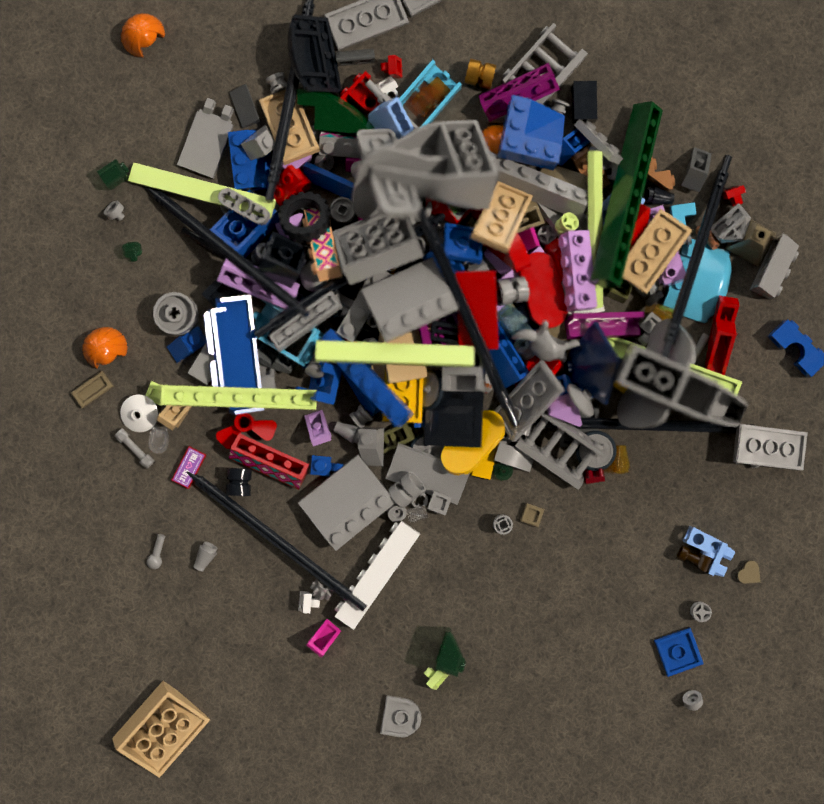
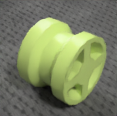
[555,212,579,234]

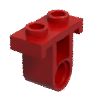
[340,71,380,115]
[274,165,312,206]

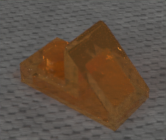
[410,76,451,118]

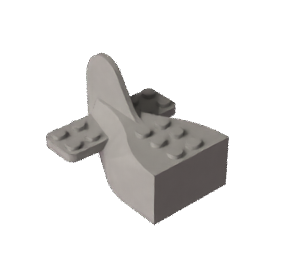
[352,120,498,219]

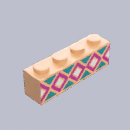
[302,208,342,282]

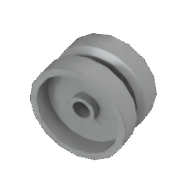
[153,292,199,336]

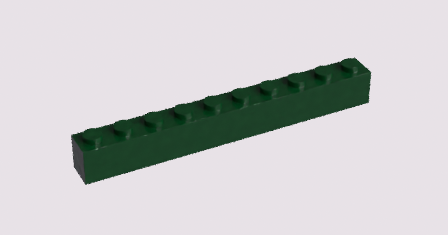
[590,101,663,288]

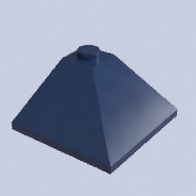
[564,322,620,404]

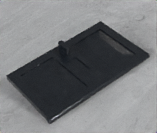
[423,344,484,448]

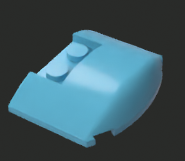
[661,239,731,324]

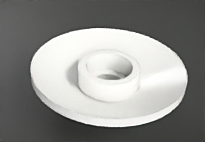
[120,394,158,432]

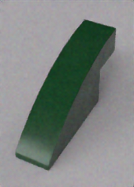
[297,87,375,134]

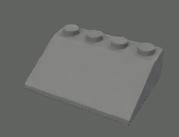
[332,213,423,285]
[361,258,458,343]
[298,454,396,551]

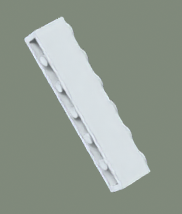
[335,521,420,630]

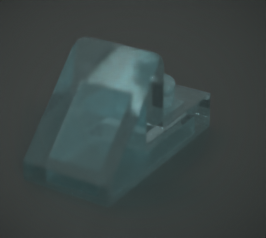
[497,304,532,345]

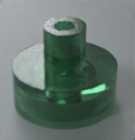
[122,242,142,262]
[493,462,513,481]

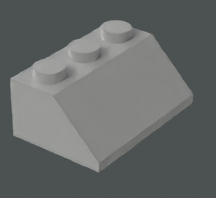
[750,234,799,300]

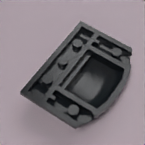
[288,15,342,94]

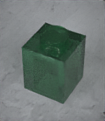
[97,159,129,190]

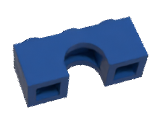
[767,319,824,378]

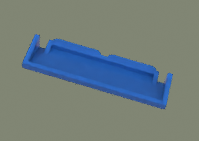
[203,295,264,415]

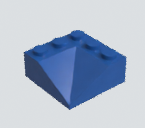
[497,95,565,171]

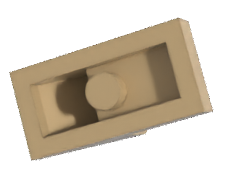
[157,405,192,431]

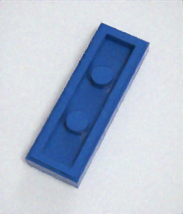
[303,162,354,201]

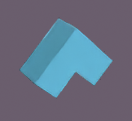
[669,202,696,225]

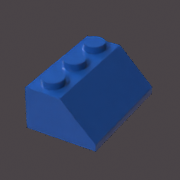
[228,130,272,192]
[210,189,279,258]

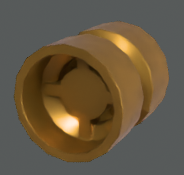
[464,59,496,90]

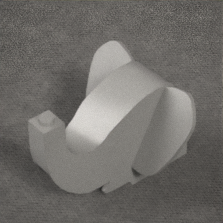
[615,319,748,429]

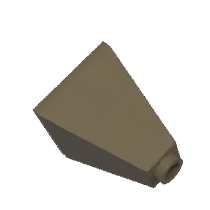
[724,219,776,267]

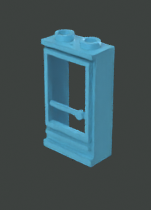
[399,59,462,127]
[253,299,324,367]

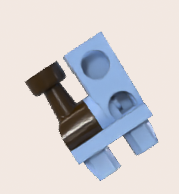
[676,526,735,577]

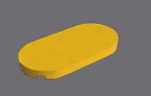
[441,410,505,476]

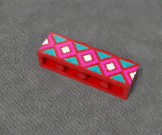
[229,433,309,490]

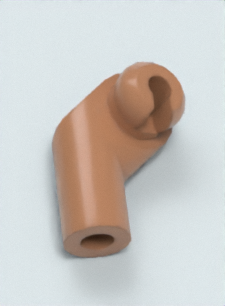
[695,225,720,250]

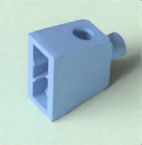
[368,97,414,139]

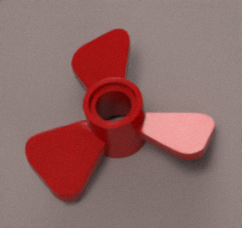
[216,413,277,449]

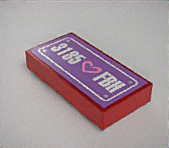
[172,446,206,489]

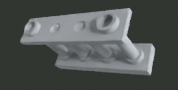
[501,23,588,105]
[515,409,606,490]

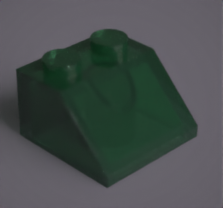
[435,627,466,677]

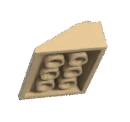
[112,681,210,778]

